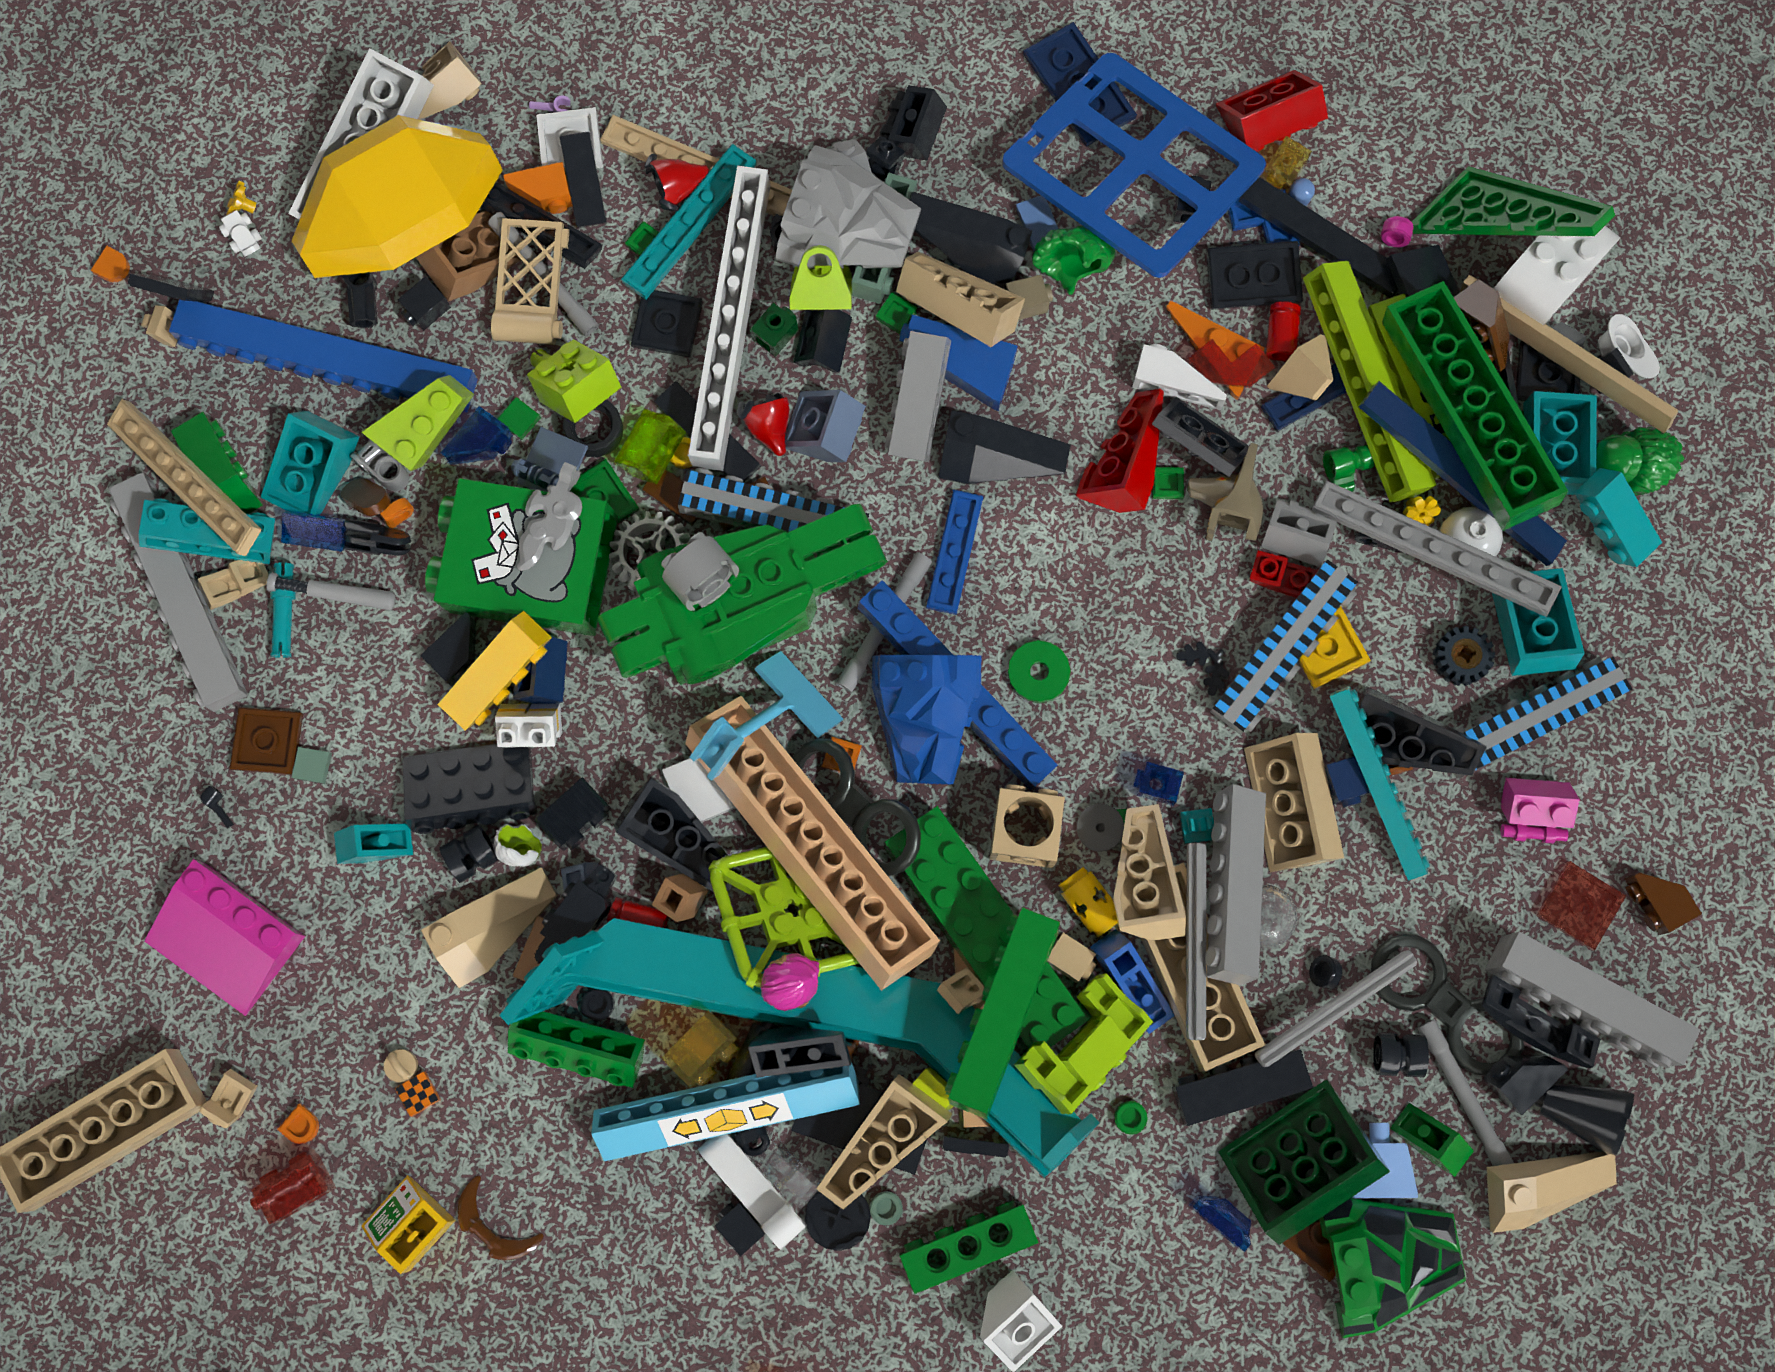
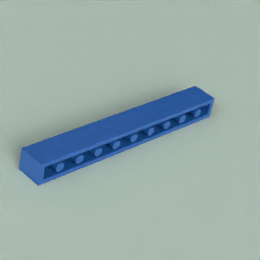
[169,300,478,413]

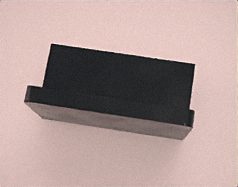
[793,309,852,373]

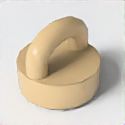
[384,1049,418,1082]

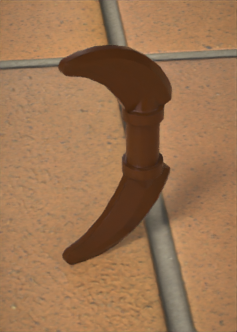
[458,1176,544,1261]

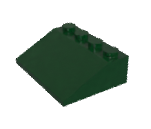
[1218,1079,1390,1245]

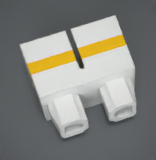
[495,703,562,747]

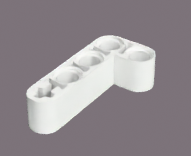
[697,1134,807,1250]

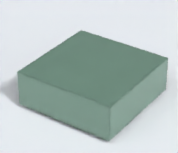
[291,747,332,784]

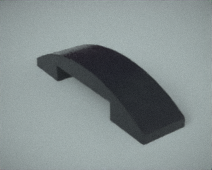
[1482,975,1601,1069]

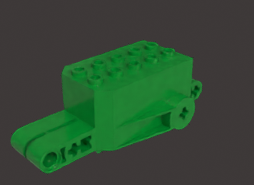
[597,504,888,685]

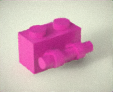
[1501,778,1580,844]

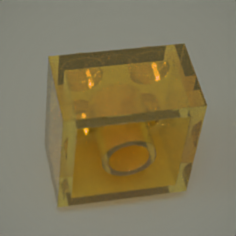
[661,1010,741,1087]

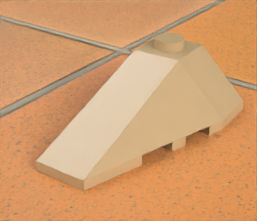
[418,41,481,120]

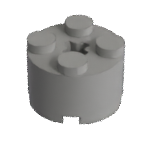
[661,532,739,611]

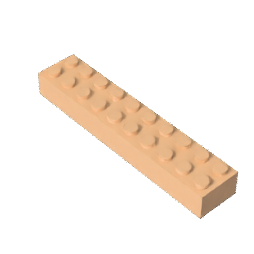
[685,696,940,991]

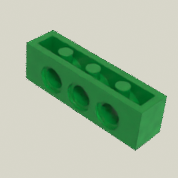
[899,1200,1039,1294]

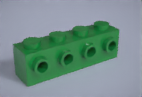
[508,1011,645,1088]

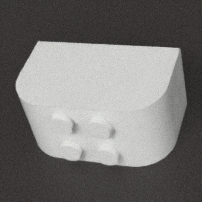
[1494,226,1620,325]

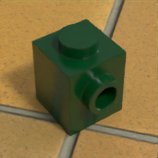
[750,302,798,357]

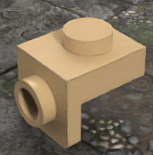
[199,1069,258,1128]

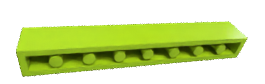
[1303,261,1437,502]

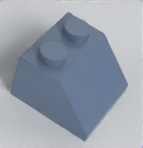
[785,390,866,462]

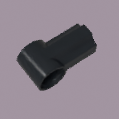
[343,272,378,329]

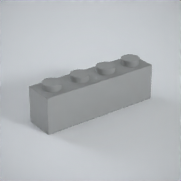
[885,331,951,462]

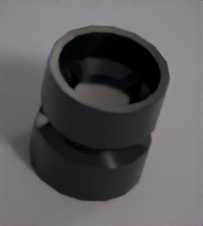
[439,825,500,883]
[1373,1033,1429,1078]

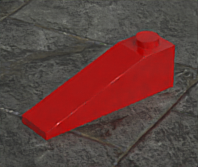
[1075,388,1164,513]

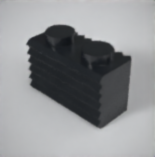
[534,777,611,851]

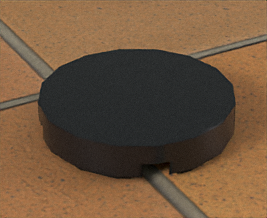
[805,1191,871,1251]

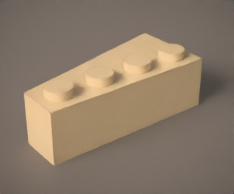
[896,252,1025,347]
[816,1074,952,1209]

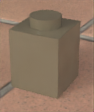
[1005,274,1053,320]

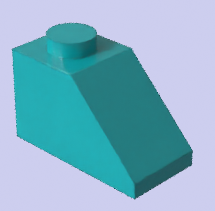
[334,824,413,864]

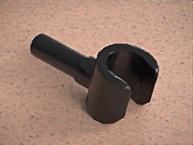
[200,786,234,829]

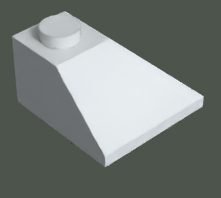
[980,1270,1062,1372]

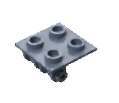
[511,427,588,492]

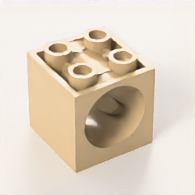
[989,784,1065,868]

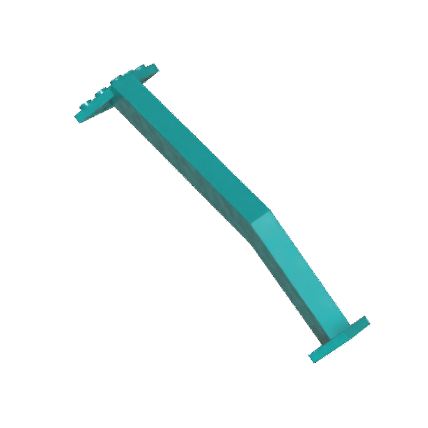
[499,918,1100,1178]

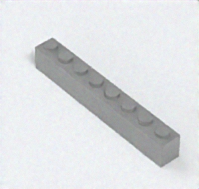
[109,472,249,712]

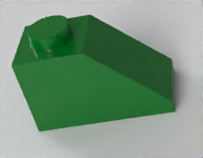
[1390,1103,1474,1177]

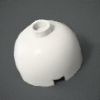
[1439,507,1503,556]

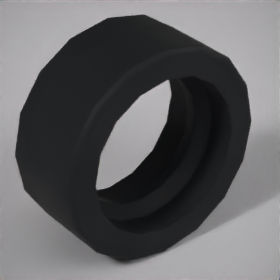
[563,400,624,458]

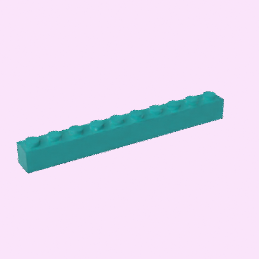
[1330,686,1430,881]

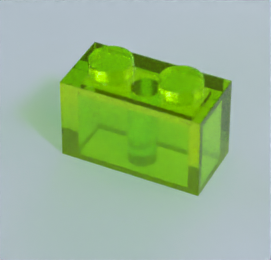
[614,409,686,484]

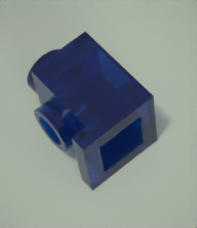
[1132,762,1184,806]

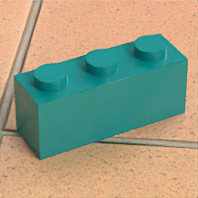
[1574,468,1662,567]

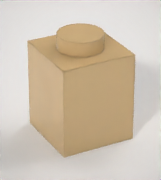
[1048,932,1097,983]

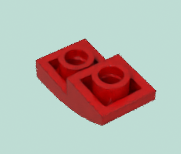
[1249,550,1318,598]

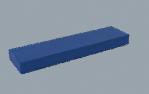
[926,490,983,615]

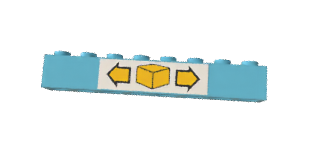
[591,1063,860,1161]

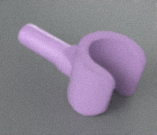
[529,96,570,112]

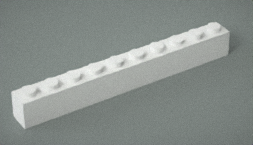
[688,166,770,471]

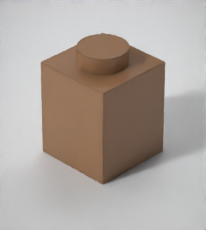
[652,873,709,922]

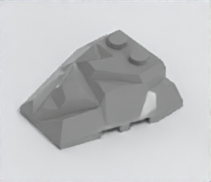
[775,145,921,269]

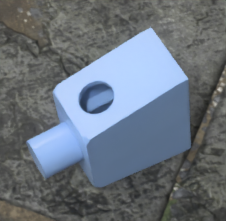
[1352,1123,1418,1198]

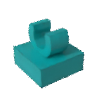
[1179,808,1214,845]

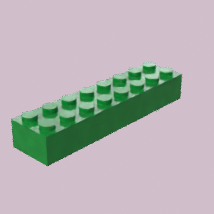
[1382,281,1568,531]
[883,806,1088,1051]

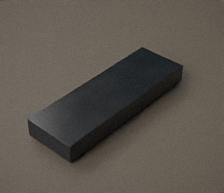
[560,131,607,228]

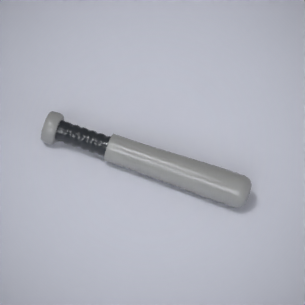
[266,572,396,610]

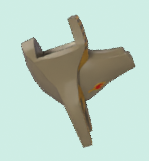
[1187,443,1263,542]

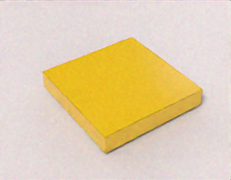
[1299,606,1371,689]

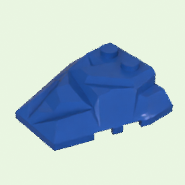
[872,655,981,784]

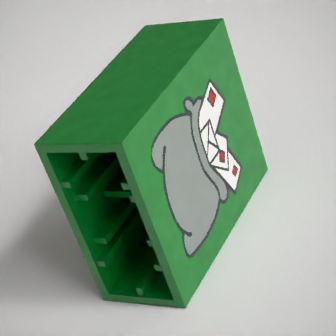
[425,478,619,636]

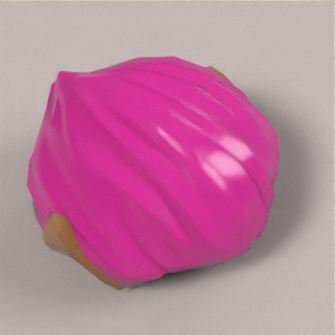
[760,953,820,1011]

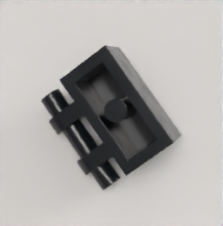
[879,85,947,161]

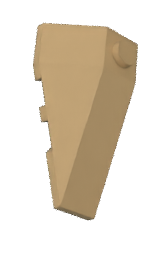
[1113,804,1186,941]
[421,868,558,988]
[1487,1151,1617,1233]

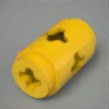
[1058,866,1118,937]

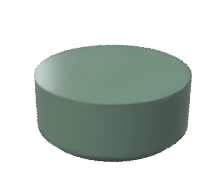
[870,1191,903,1225]

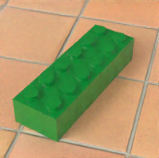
[945,907,1060,1119]

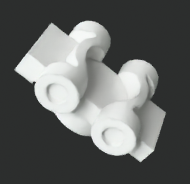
[219,210,262,257]

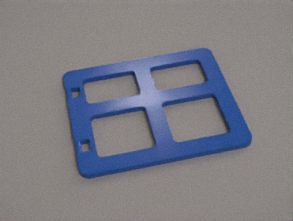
[1002,53,1266,278]

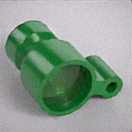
[1322,444,1375,492]

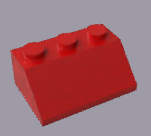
[1216,70,1328,152]

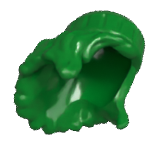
[1032,225,1116,295]
[1596,426,1684,495]

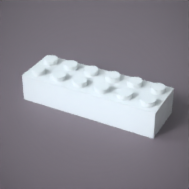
[288,48,434,220]

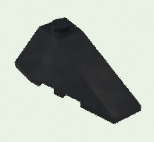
[939,410,1071,485]
[614,777,741,892]

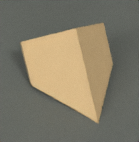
[1267,334,1333,400]

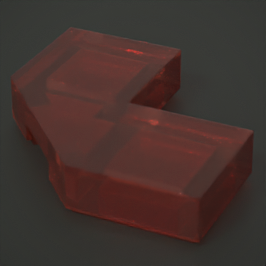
[1188,339,1275,388]

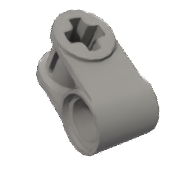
[350,438,409,492]

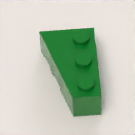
[171,412,263,514]

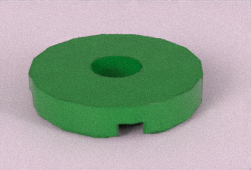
[1008,640,1071,704]

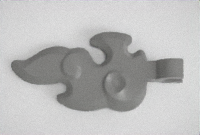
[517,462,582,571]

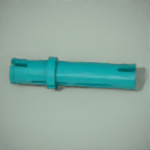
[270,563,296,658]

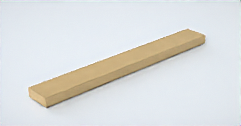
[600,115,792,216]
[1460,275,1678,434]
[107,399,262,556]

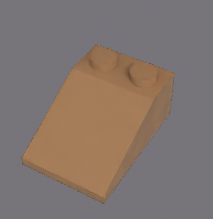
[416,211,521,302]

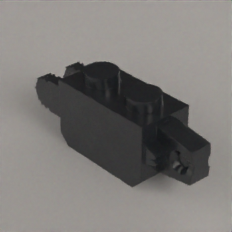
[534,864,618,964]

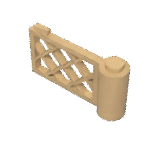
[491,218,569,345]

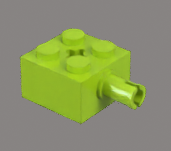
[527,339,622,423]

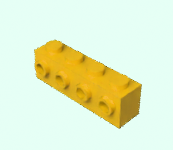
[437,611,552,731]

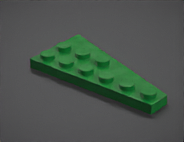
[1412,166,1615,236]

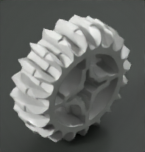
[609,511,690,590]

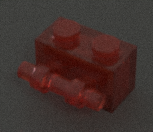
[250,1152,336,1225]

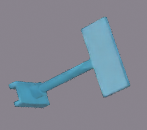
[690,651,843,780]

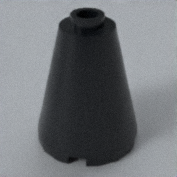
[1535,1083,1634,1156]

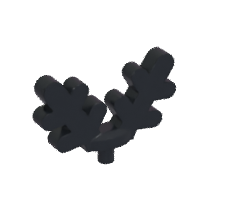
[1176,642,1229,696]

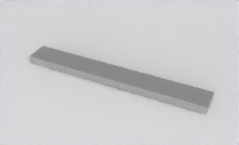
[1312,480,1562,617]

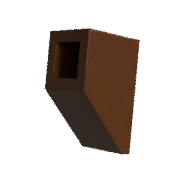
[1624,873,1702,935]

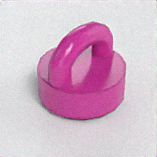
[1380,216,1413,248]

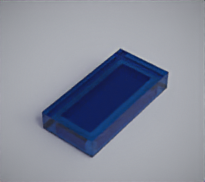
[281,511,346,552]

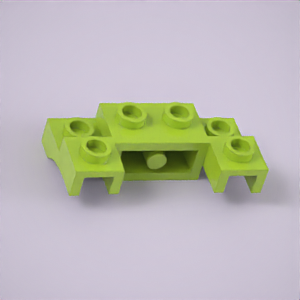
[1014,974,1153,1114]

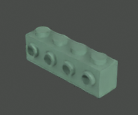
[852,173,917,304]

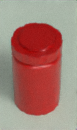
[1266,302,1301,362]
[607,897,669,929]

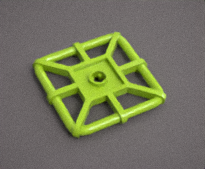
[708,847,860,989]

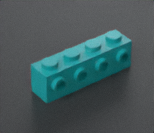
[138,499,275,564]

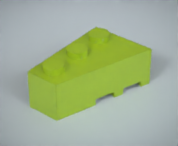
[361,375,475,471]

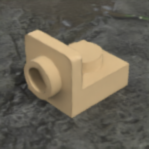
[937,967,984,1014]

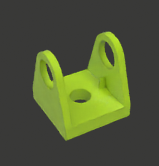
[790,245,852,310]

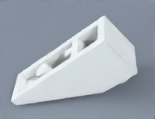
[1132,344,1227,410]

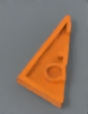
[1166,300,1265,400]

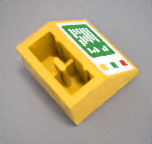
[361,1175,456,1274]

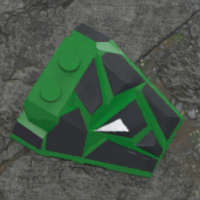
[1319,1197,1466,1338]

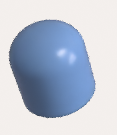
[1287,178,1315,206]

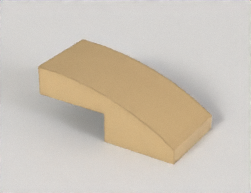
[197,560,269,610]

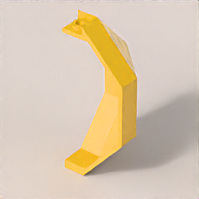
[292,115,503,278]

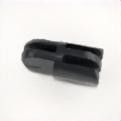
[343,519,411,556]

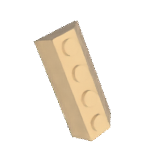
[1244,733,1344,872]

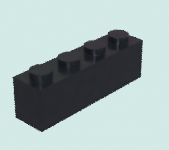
[1172,1049,1313,1126]

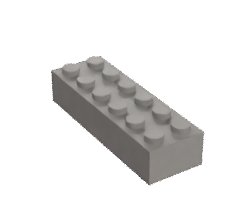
[1485,932,1700,1069]

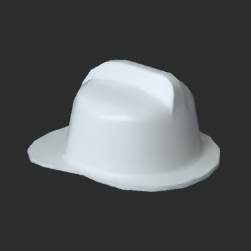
[1598,314,1660,378]

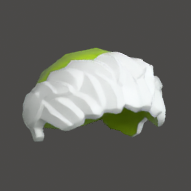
[493,824,542,866]

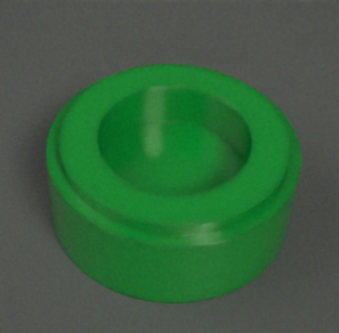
[1114,1101,1148,1135]

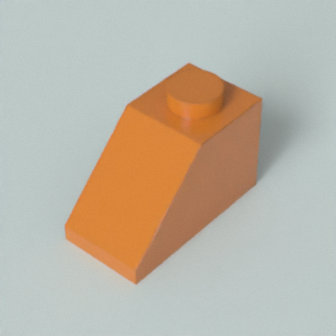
[503,162,573,214]

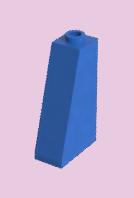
[899,314,1018,411]

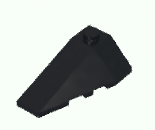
[909,192,1032,289]
[1339,686,1487,776]

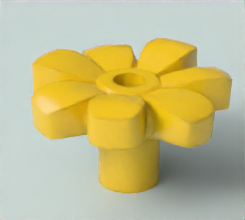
[226,181,257,215]
[1403,496,1441,526]

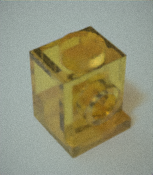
[1263,136,1312,191]

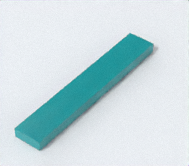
[621,143,757,300]

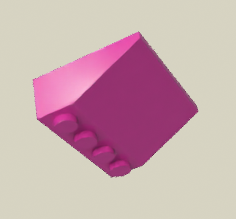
[144,859,305,1016]

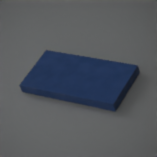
[1023,22,1137,147]

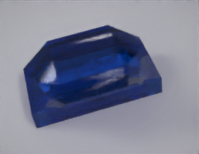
[1189,1195,1251,1252]

